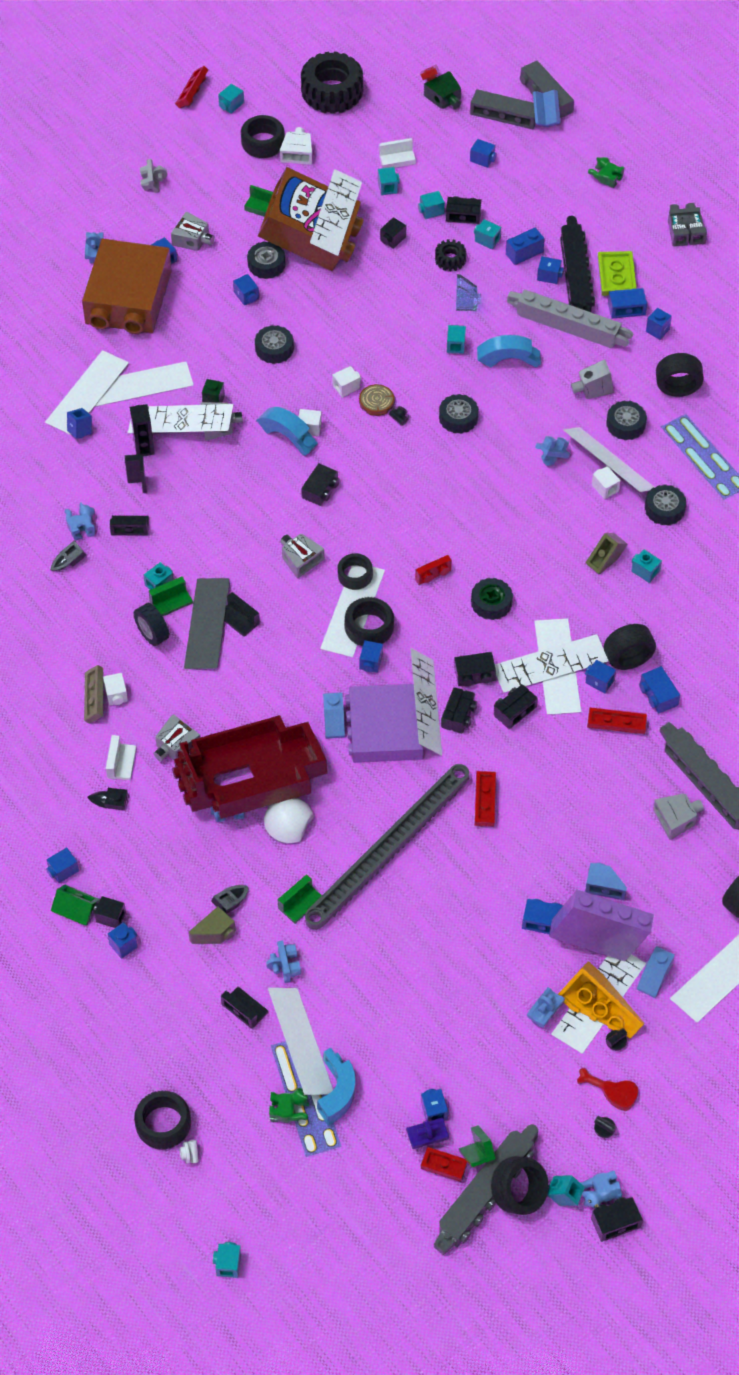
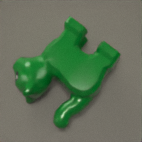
[588,157,625,188]
[269,1088,310,1123]

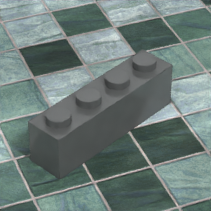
[520,61,574,118]
[470,89,536,130]

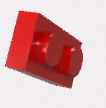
[420,64,439,81]
[415,555,452,585]
[421,1147,468,1182]

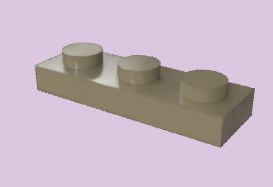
[84,665,103,724]

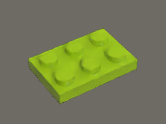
[597,251,637,296]

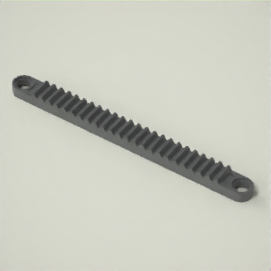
[305,764,469,930]

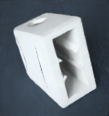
[280,127,312,164]

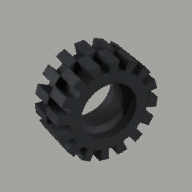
[435,239,466,272]

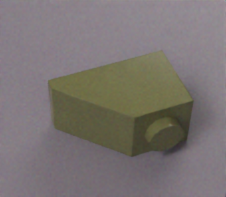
[585,533,628,574]
[188,907,236,944]

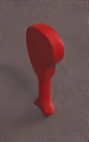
[577,1068,638,1111]

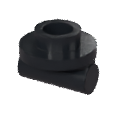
[389,406,409,426]
[606,1028,627,1051]
[594,1115,617,1138]

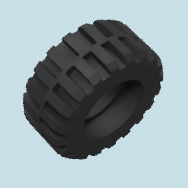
[301,51,363,114]

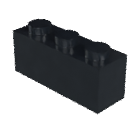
[129,404,155,456]

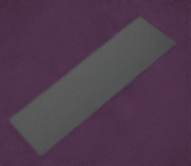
[184,578,230,669]

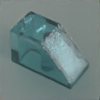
[456,274,481,311]

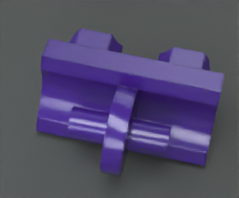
[406,1118,449,1149]

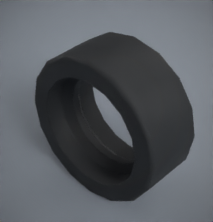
[337,553,373,590]

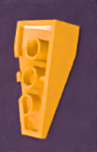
[558,961,645,1039]

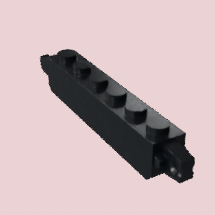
[560,215,595,312]

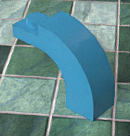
[477,335,541,368]
[256,407,318,456]
[317,1047,355,1126]

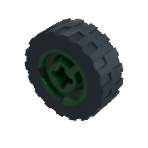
[471,578,513,620]

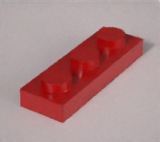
[175,66,208,108]
[587,707,647,734]
[474,771,496,827]

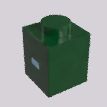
[202,379,225,403]

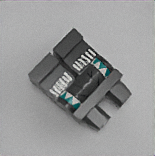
[668,203,707,246]

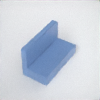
[533,90,561,127]

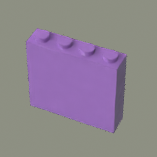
[346,684,423,763]
[549,889,654,961]

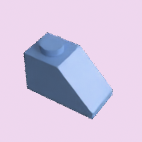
[323,693,345,739]
[585,863,627,900]
[637,946,675,998]

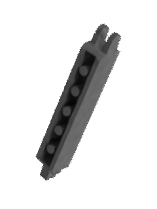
[660,722,739,830]
[434,1124,538,1255]

